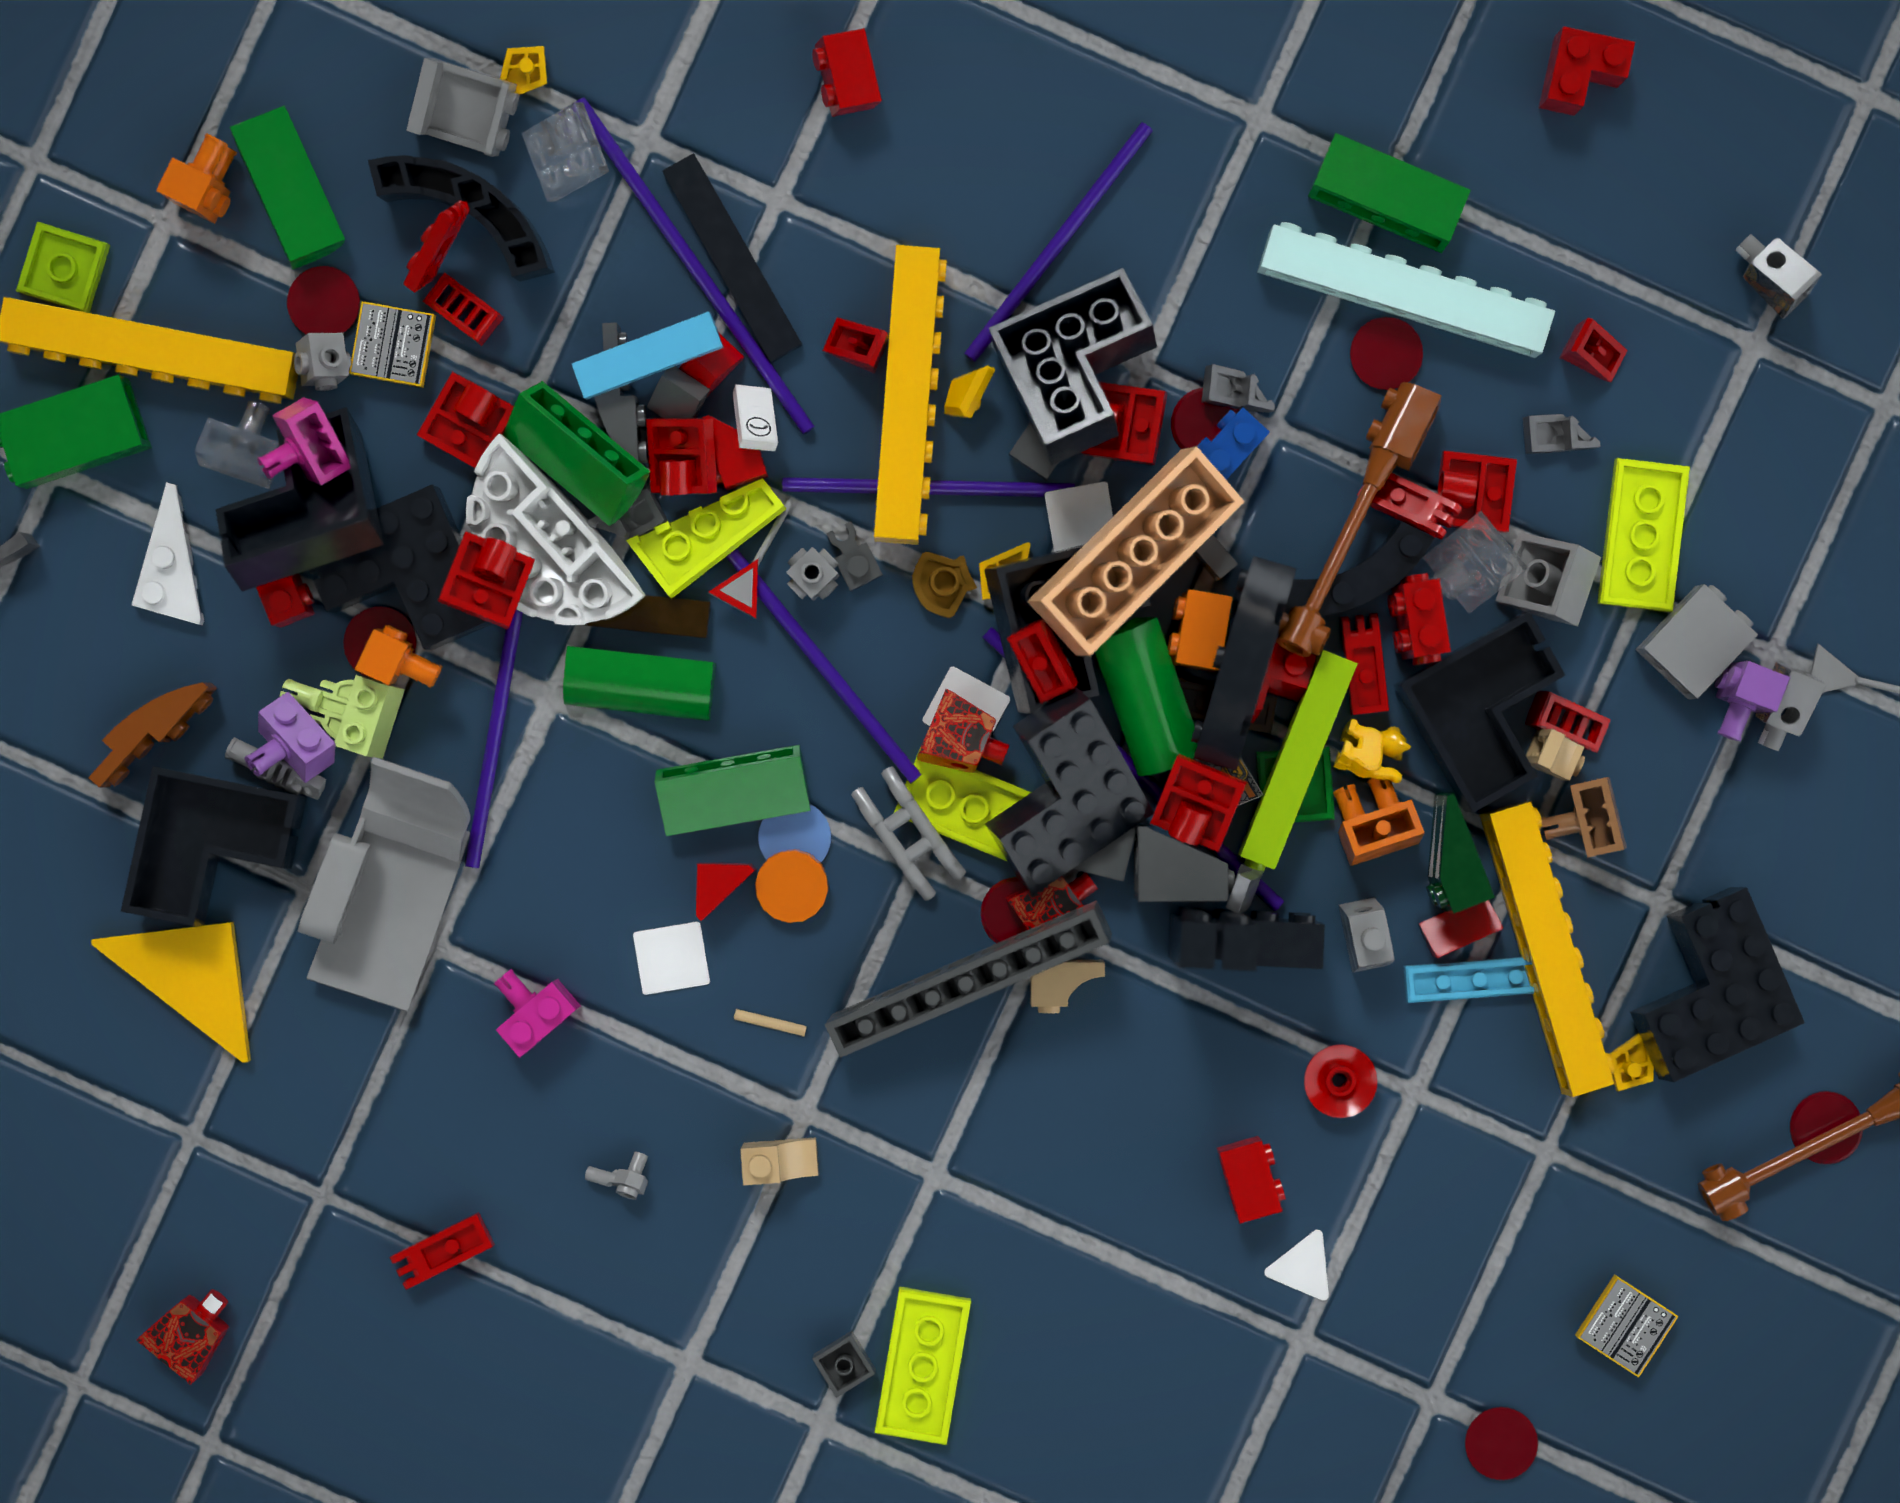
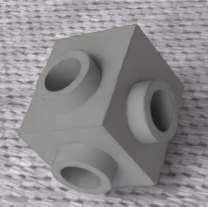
[294,333,351,391]
[786,547,840,601]

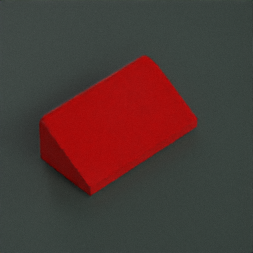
[1007,618,1078,704]
[1418,900,1503,958]

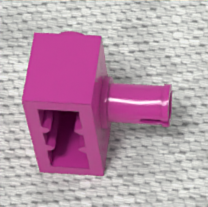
[257,397,351,485]
[494,969,581,1058]

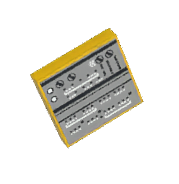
[349,301,436,388]
[1575,1274,1679,1378]

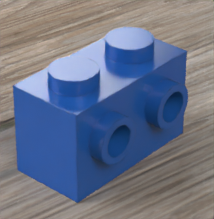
[1197,407,1270,480]

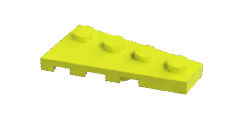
[626,478,787,599]

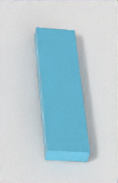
[572,312,724,400]
[1404,957,1535,1003]

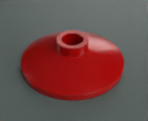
[1304,1044,1378,1118]

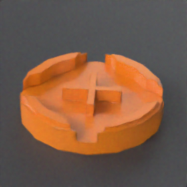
[755,849,829,923]

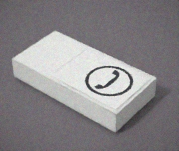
[733,384,778,451]

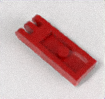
[403,201,470,293]
[1357,473,1462,539]
[1340,613,1389,715]
[389,1212,495,1290]

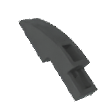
[595,323,648,464]

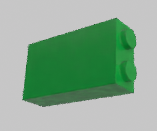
[0,374,152,489]

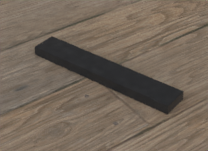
[662,153,802,363]

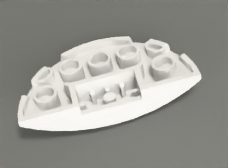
[466,434,646,625]

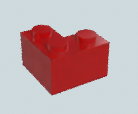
[1539,26,1635,116]
[1251,642,1316,723]

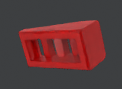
[423,272,504,346]
[1525,691,1611,753]

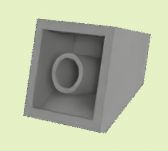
[1495,532,1601,627]

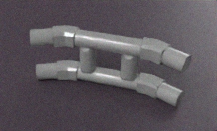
[851,766,966,901]

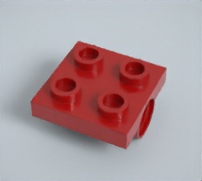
[417,371,514,468]
[1081,382,1168,466]
[646,418,717,495]
[1436,450,1517,533]
[438,531,535,629]
[1150,754,1248,852]

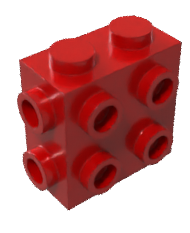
[1387,573,1451,666]

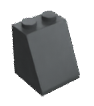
[1134,825,1235,902]

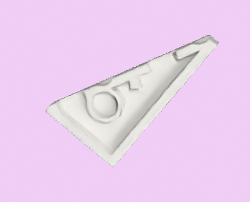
[132,482,204,625]

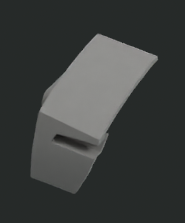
[298,757,470,1012]

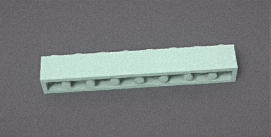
[1257,222,1555,358]

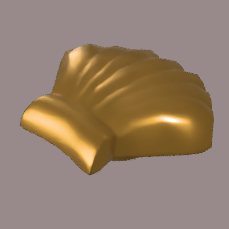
[912,552,977,618]

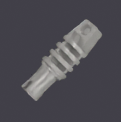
[225,737,326,800]

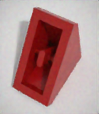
[823,317,889,374]
[1560,318,1628,383]
[679,332,745,398]
[696,863,756,921]

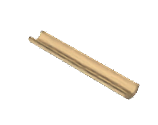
[734,1009,807,1037]

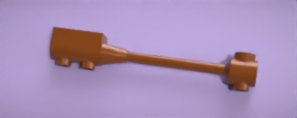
[1276,382,1442,657]
[1698,1073,1900,1221]

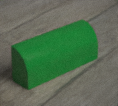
[230,105,345,270]
[1307,133,1471,253]
[503,381,650,526]
[1095,617,1198,776]
[563,646,716,721]
[654,745,811,836]

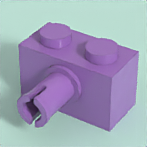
[1715,661,1790,742]
[244,692,336,783]

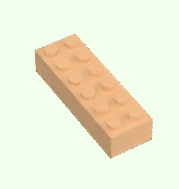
[1027,446,1245,656]

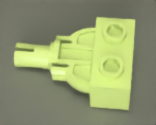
[280,675,405,759]

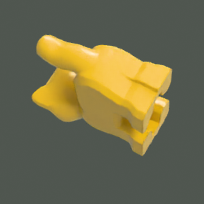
[1334,718,1411,783]

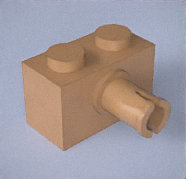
[1541,777,1627,858]

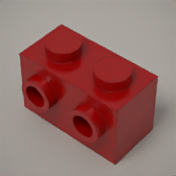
[812,28,882,117]
[256,573,315,627]
[1216,1136,1286,1224]

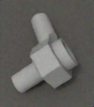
[585,1152,648,1200]

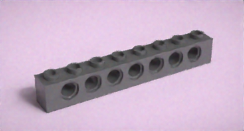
[825,900,1112,1058]

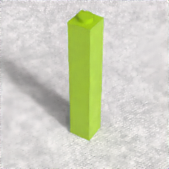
[1238,650,1358,873]

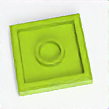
[16,221,111,313]

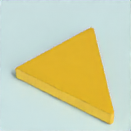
[91,922,251,1063]

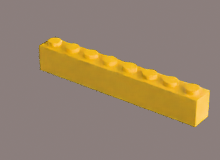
[874,245,947,545]
[0,297,298,404]
[1479,802,1615,1097]

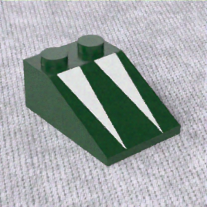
[1426,792,1495,914]

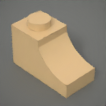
[1526,729,1585,781]
[1030,960,1105,1013]
[741,1137,819,1186]

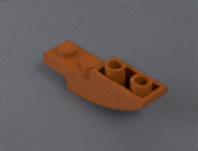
[88,682,217,788]

